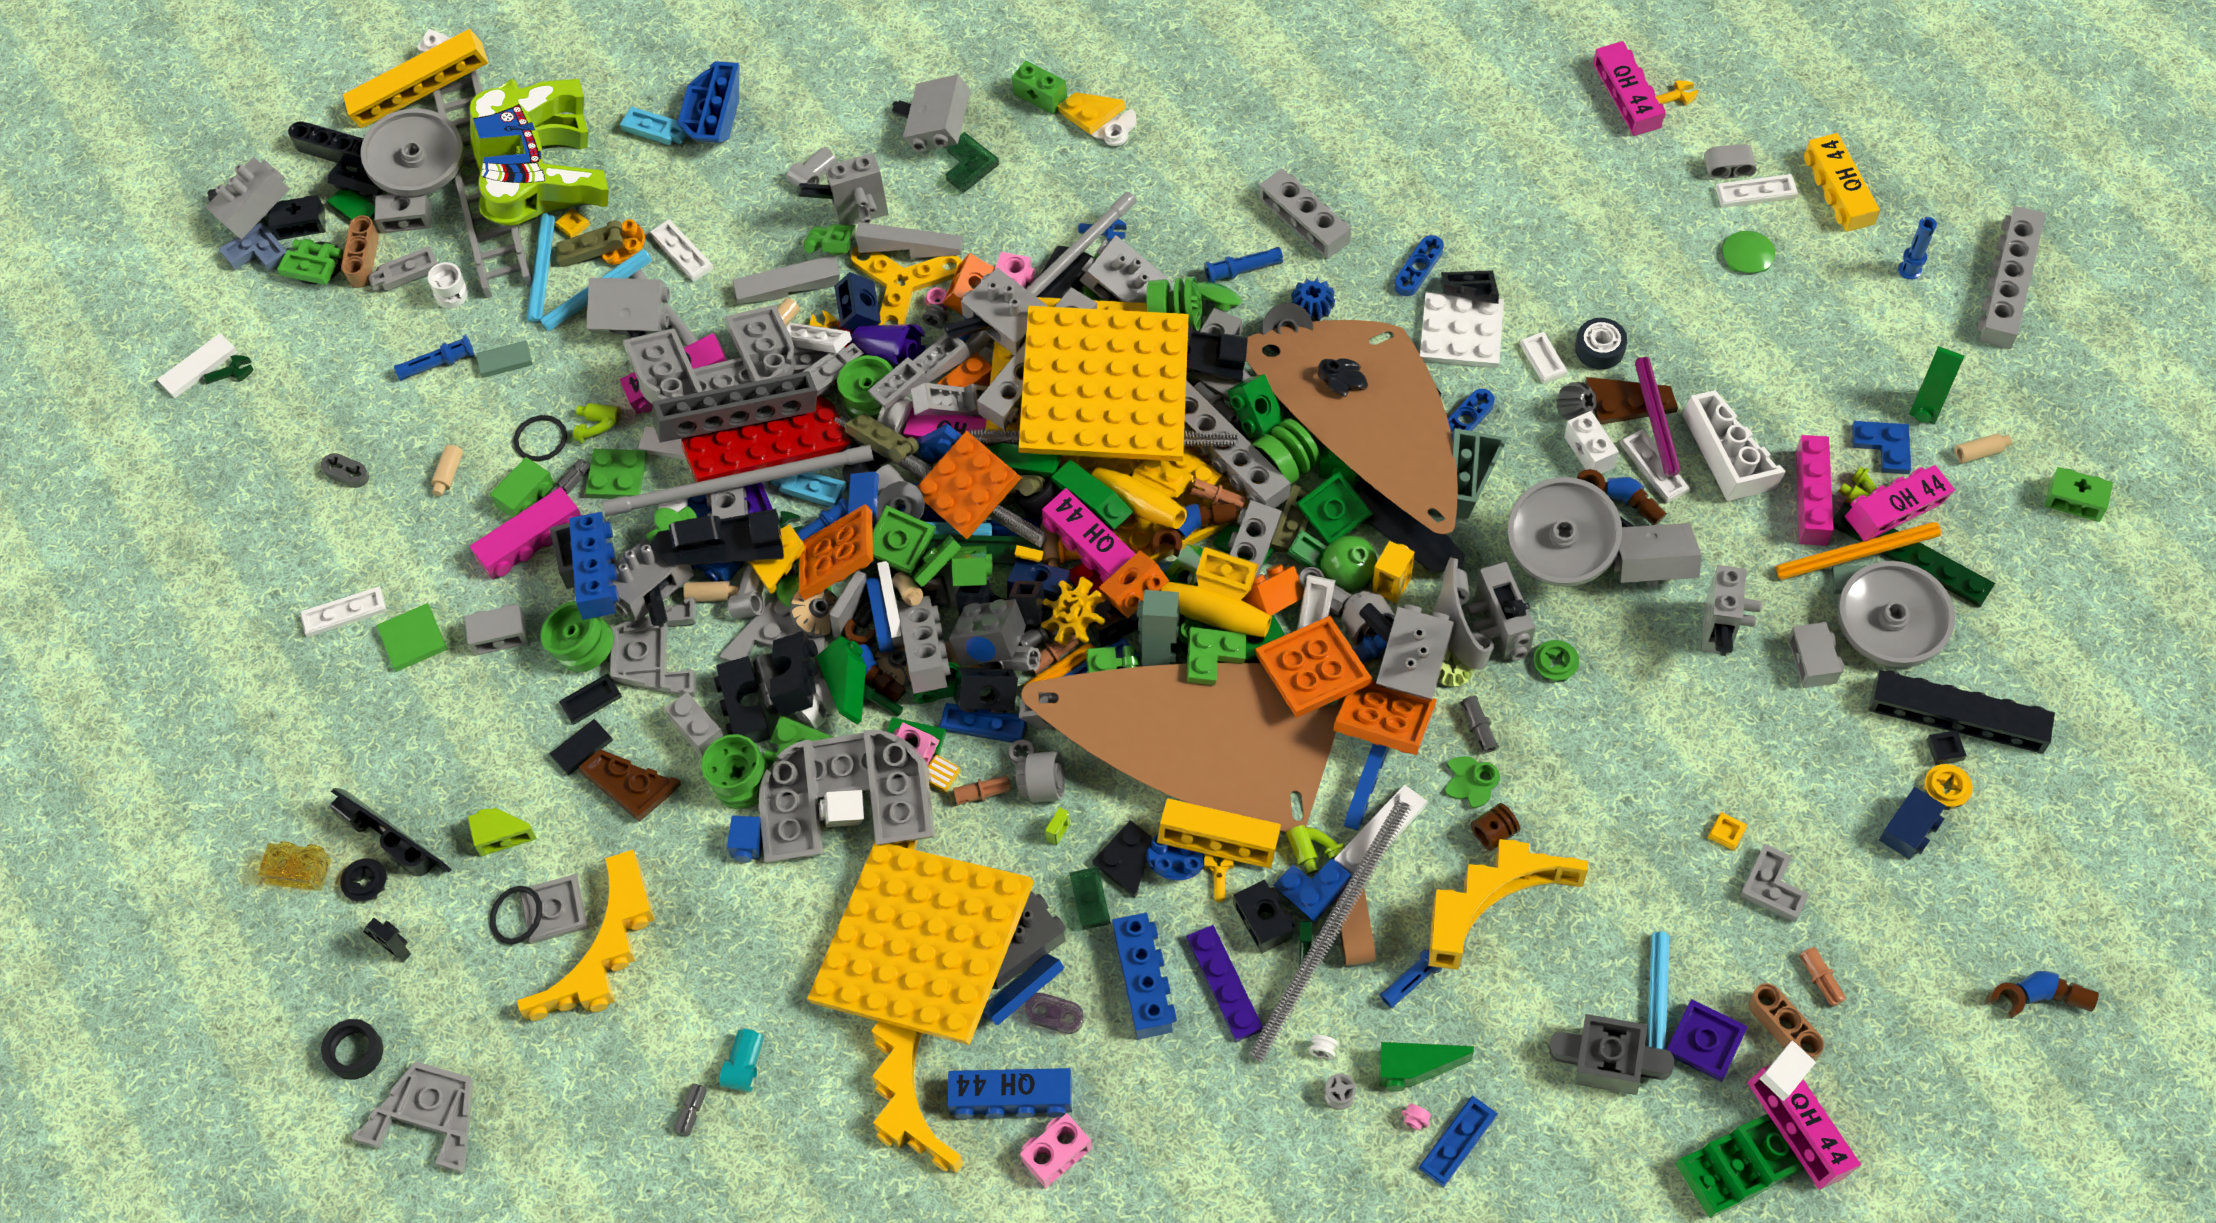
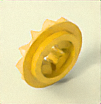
[1924,764,1973,809]

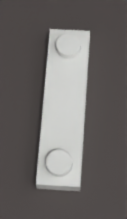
[1334,785,1428,876]

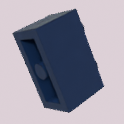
[1879,786,1946,860]

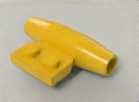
[1091,460,1194,529]
[1161,547,1272,637]

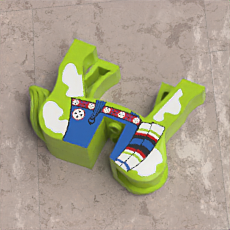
[470,79,609,226]

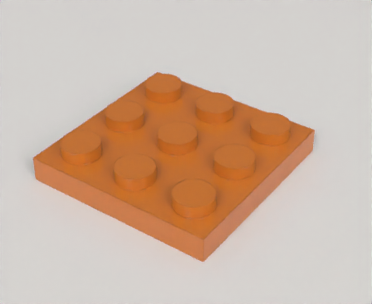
[917,431,1021,539]
[799,504,873,600]
[1255,616,1372,718]
[1333,680,1437,755]

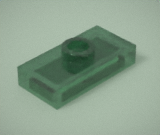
[1069,866,1111,930]

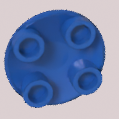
[1147,835,1204,881]

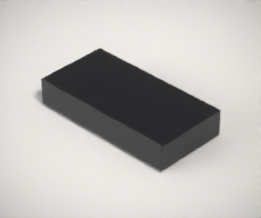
[559,673,622,725]
[550,719,613,776]

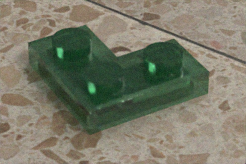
[945,132,999,194]

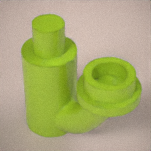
[573,403,621,443]
[1838,466,1877,504]
[1286,825,1345,874]

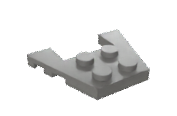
[720,595,826,683]
[610,597,696,697]
[352,1061,473,1174]

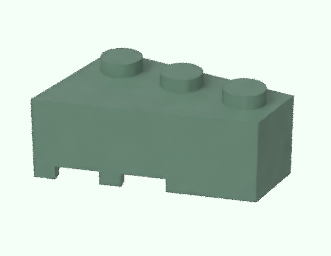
[1452,428,1508,518]
[1137,590,1180,667]

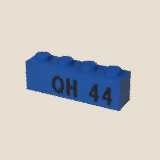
[947,1068,1072,1120]

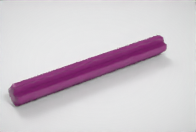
[1635,356,1680,477]

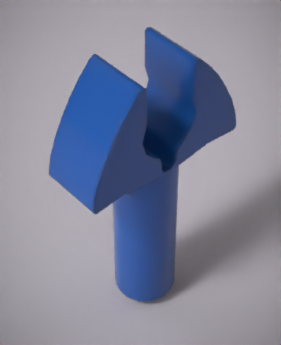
[1078,219,1127,242]

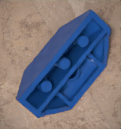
[677,61,740,143]

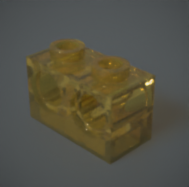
[258,841,331,891]

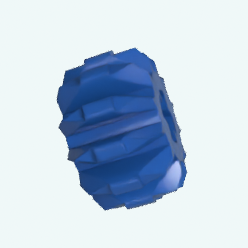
[1291,277,1335,321]

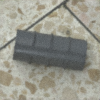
[753,654,782,714]

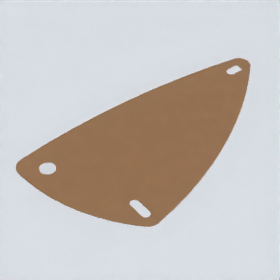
[1246,320,1458,534]
[1021,663,1346,832]

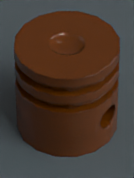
[1471,803,1520,851]

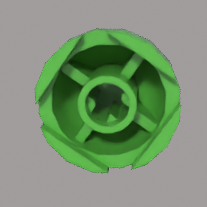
[1320,535,1378,592]

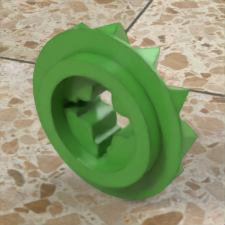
[1533,640,1579,683]

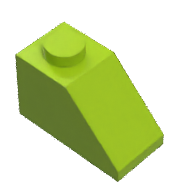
[468,808,537,857]

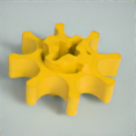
[1041,577,1106,646]

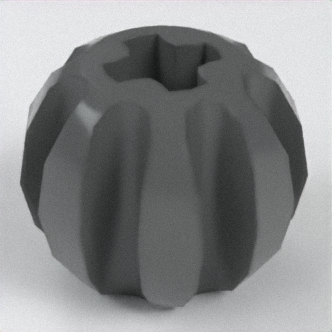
[1556,382,1597,420]

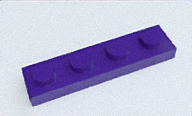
[1186,925,1263,1042]

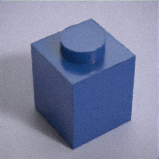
[727,816,763,863]

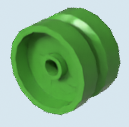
[837,355,893,420]
[540,601,614,673]

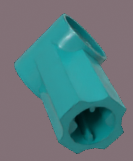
[719,1028,764,1093]

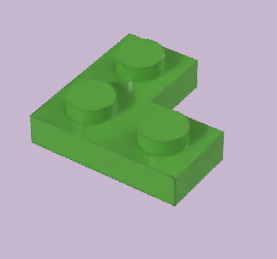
[1187,627,1246,686]

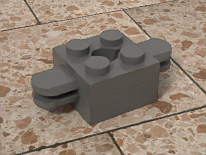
[1549,1014,1674,1095]

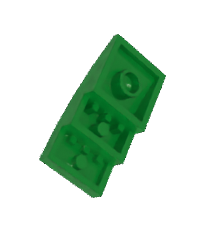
[1675,1114,1805,1218]

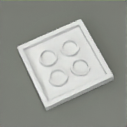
[1420,293,1504,368]

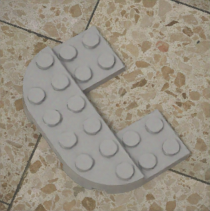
[623,305,795,403]
[759,730,935,863]

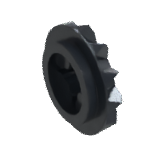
[340,858,388,903]

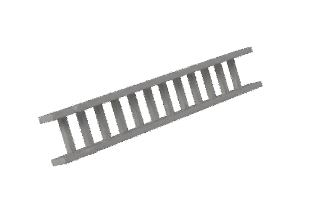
[433,70,532,299]

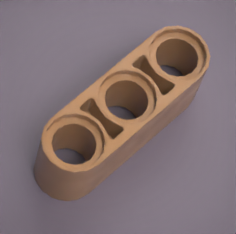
[342,215,379,288]
[1335,885,1376,966]
[1749,983,1824,1062]

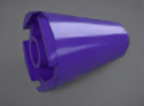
[851,324,926,369]

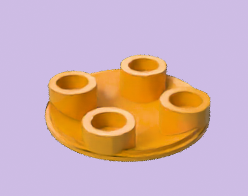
[600,219,645,265]

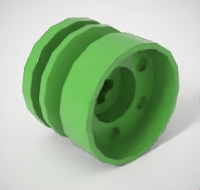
[1147,276,1202,331]
[1252,419,1320,485]
[701,734,770,809]

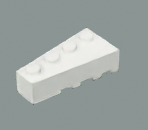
[1682,390,1786,501]

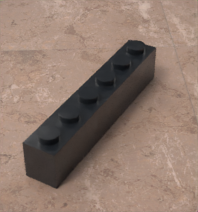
[1868,670,2055,754]

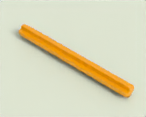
[1775,522,1941,580]

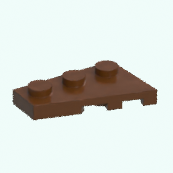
[1585,377,1678,425]
[579,749,681,822]

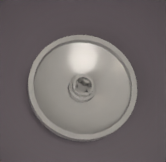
[361,109,464,196]
[1507,477,1622,587]
[1837,561,1955,668]

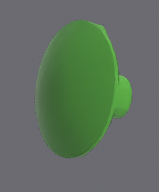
[1723,231,1775,273]
[1197,282,1242,311]

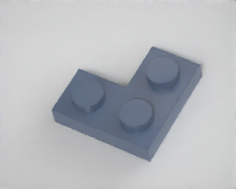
[219,222,286,271]

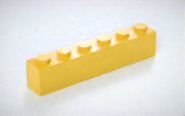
[343,28,488,128]

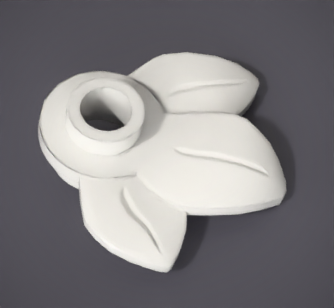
[1091,109,1137,146]

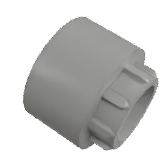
[1342,591,1395,645]
[1016,751,1065,803]

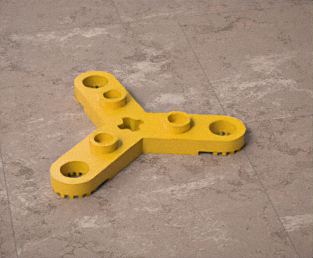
[851,246,961,325]

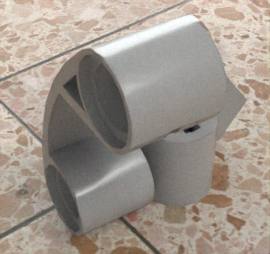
[1432,557,1494,670]

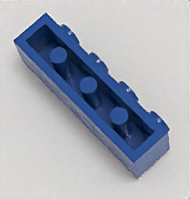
[569,512,619,620]
[1112,912,1177,1040]

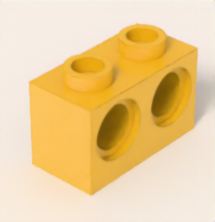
[1372,541,1415,604]

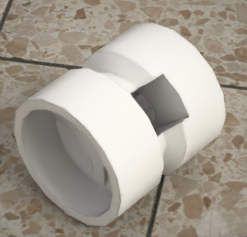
[427,262,468,309]
[794,678,838,729]

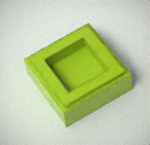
[1045,807,1070,845]

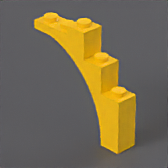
[1428,839,1588,970]
[517,849,655,1021]
[871,1021,964,1173]

